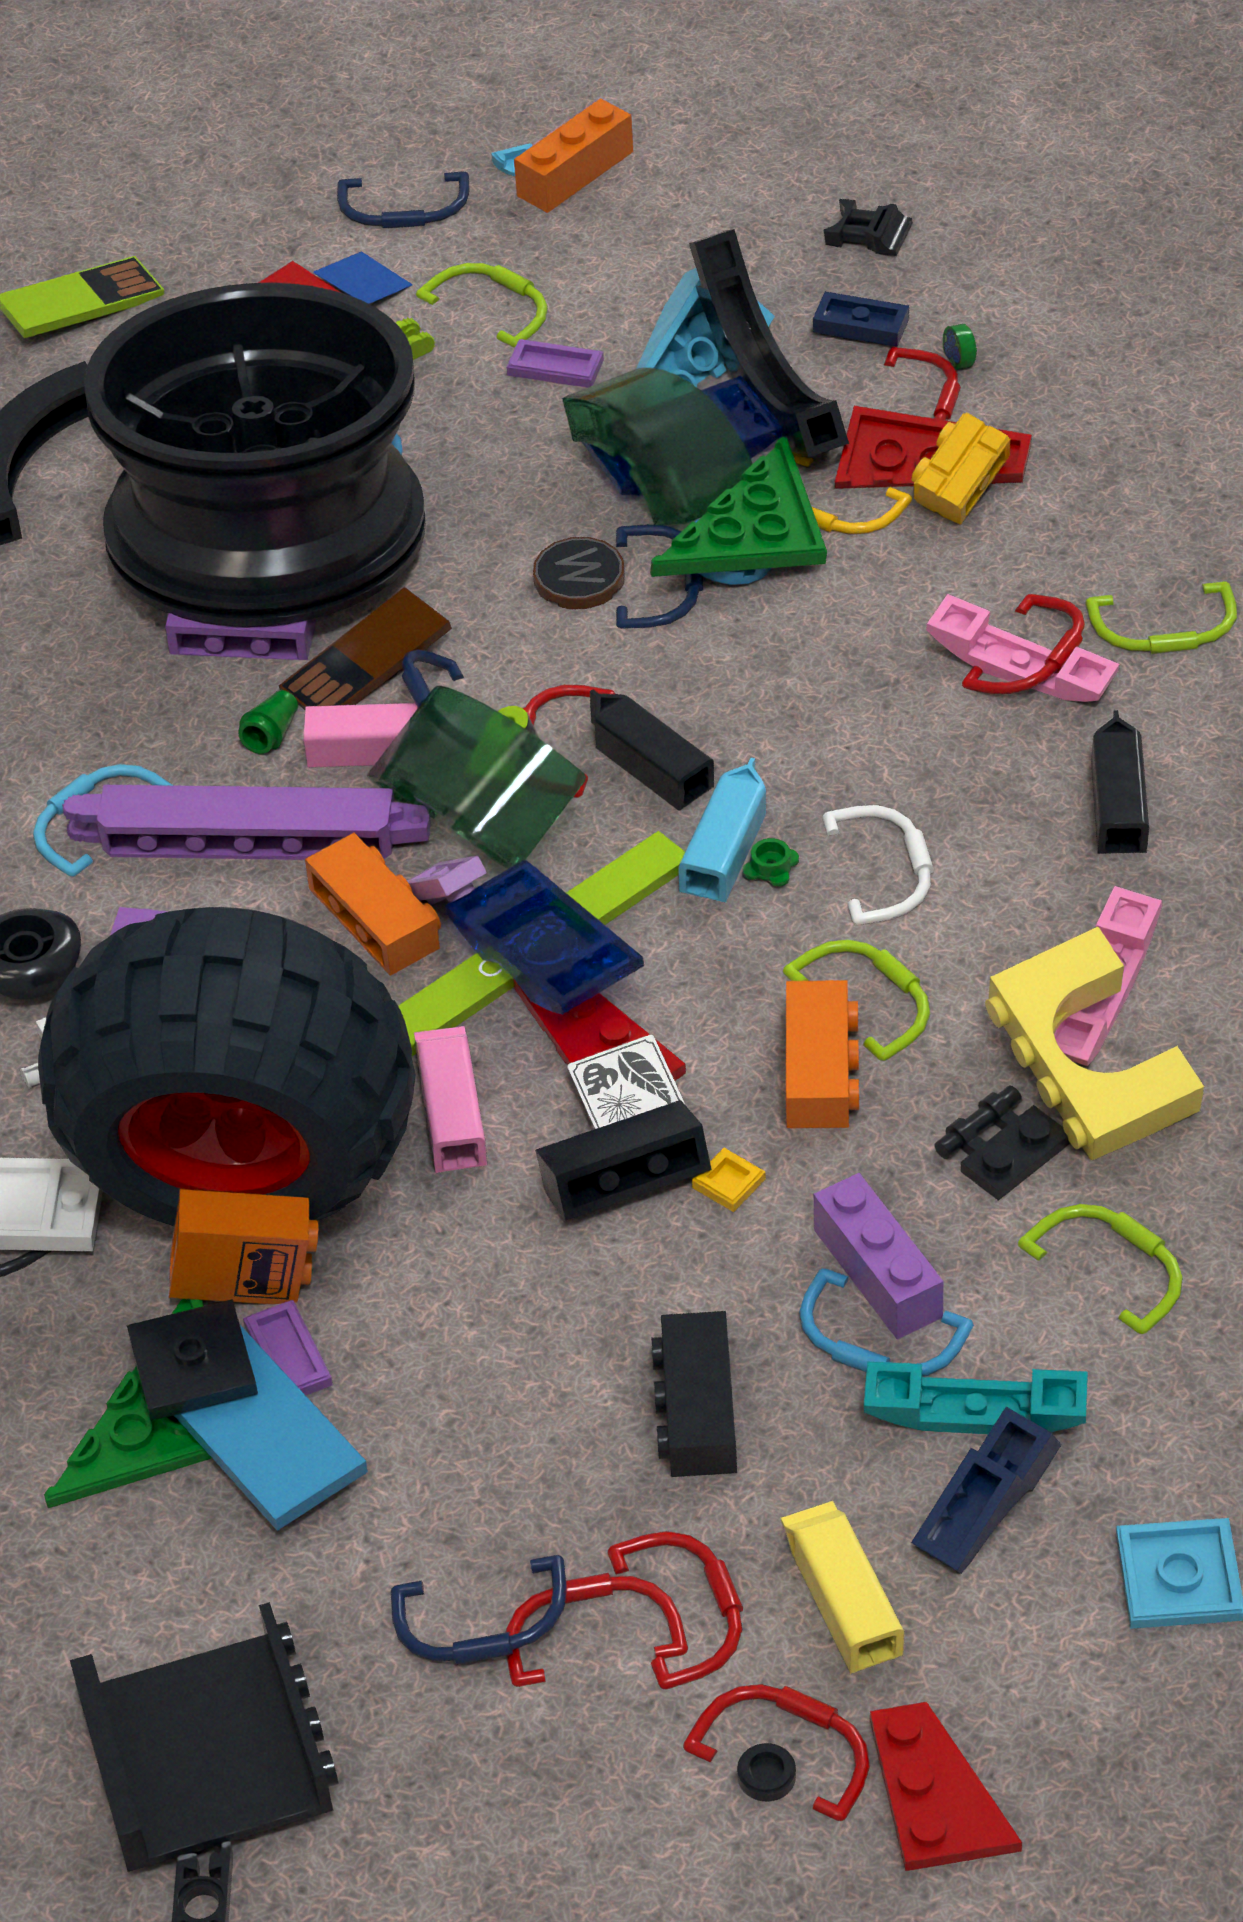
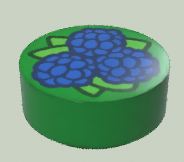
[943,324,977,370]

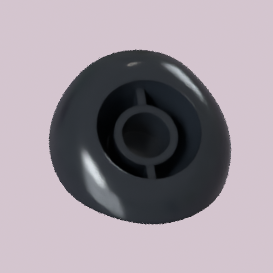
[0,908,81,1000]

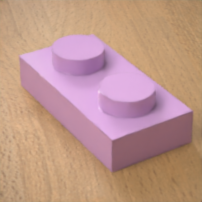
[407,855,487,905]

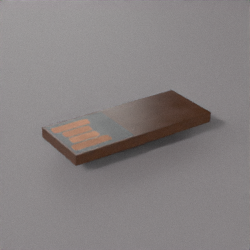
[279,587,452,710]

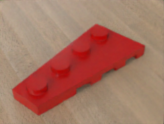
[835,406,1032,489]
[513,953,686,1081]

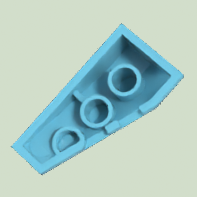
[624,268,775,421]

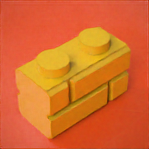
[911,412,1010,525]

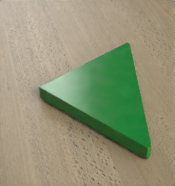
[650,437,827,577]
[44,1299,212,1508]

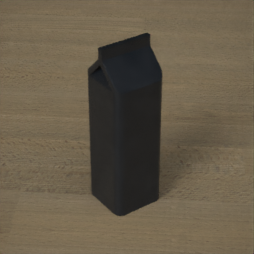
[590,689,714,811]
[1091,710,1149,854]

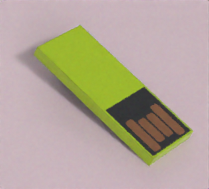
[0,256,164,338]

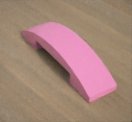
[926,594,1119,702]
[1054,886,1162,1066]

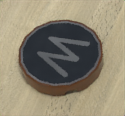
[533,537,625,609]

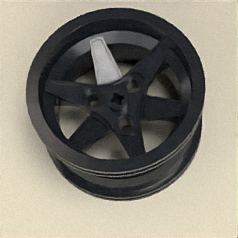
[84,283,426,627]

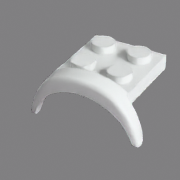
[0,1158,103,1251]

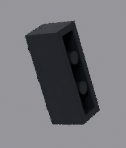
[535,1100,712,1221]
[651,1311,737,1477]

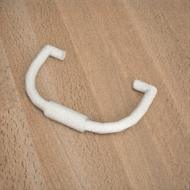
[823,805,934,925]

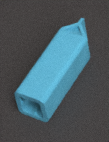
[679,758,766,902]

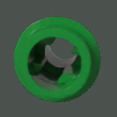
[238,690,298,754]

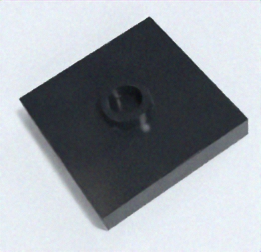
[127,1299,258,1421]

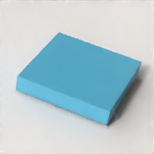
[1116,1518,1243,1629]

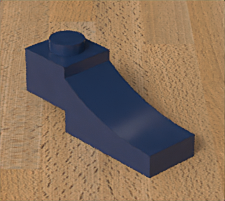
[911,1407,1061,1574]

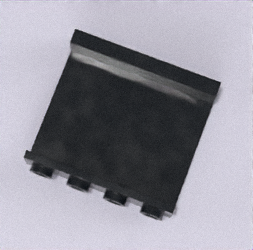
[70,1602,339,1872]

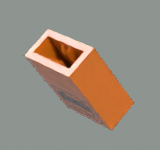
[169,1189,318,1304]

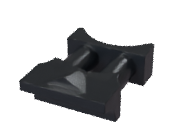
[823,199,913,256]

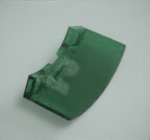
[562,368,752,525]
[366,686,586,870]

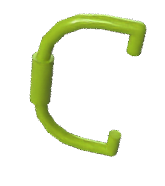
[416,263,548,347]
[1085,581,1237,654]
[783,939,930,1061]
[1018,1204,1183,1334]

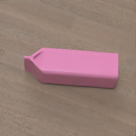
[304,703,461,767]
[414,1026,487,1173]

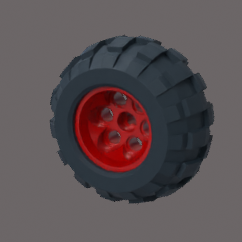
[38,907,416,1226]

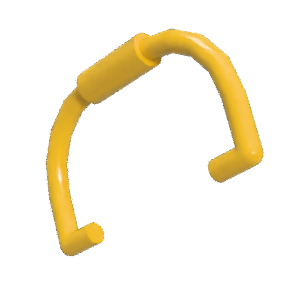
[792,452,912,534]

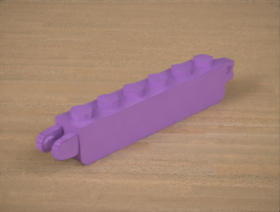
[62,785,431,860]

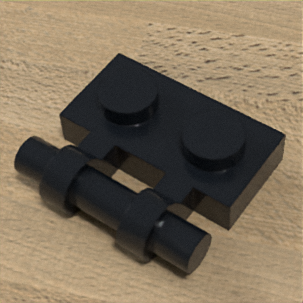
[934,1085,1070,1201]

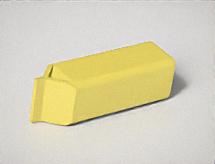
[781,1501,904,1674]

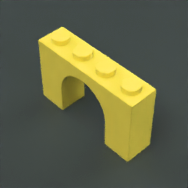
[985,927,1204,1160]

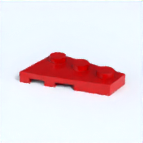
[870,1702,1022,1871]

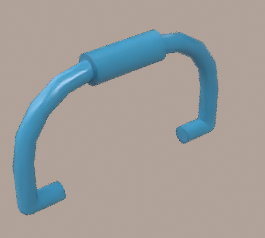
[799,1268,974,1376]

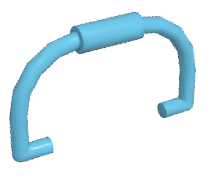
[33,764,174,876]

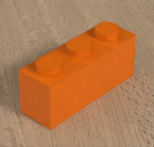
[514,98,633,213]
[305,833,441,976]
[786,980,859,1128]

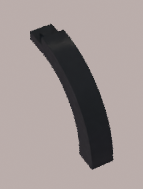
[689,229,849,458]
[0,361,89,545]

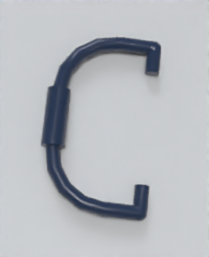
[337,172,470,228]
[616,524,703,629]
[402,649,479,752]
[391,1555,567,1665]

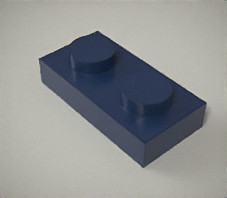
[813,291,909,347]

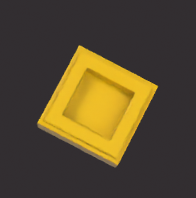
[692,1147,766,1212]

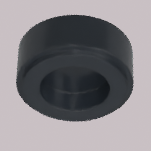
[737,1743,796,1802]

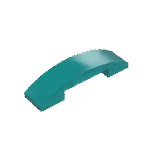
[864,1361,1088,1434]

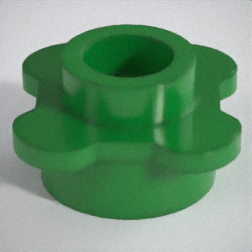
[743,838,799,887]

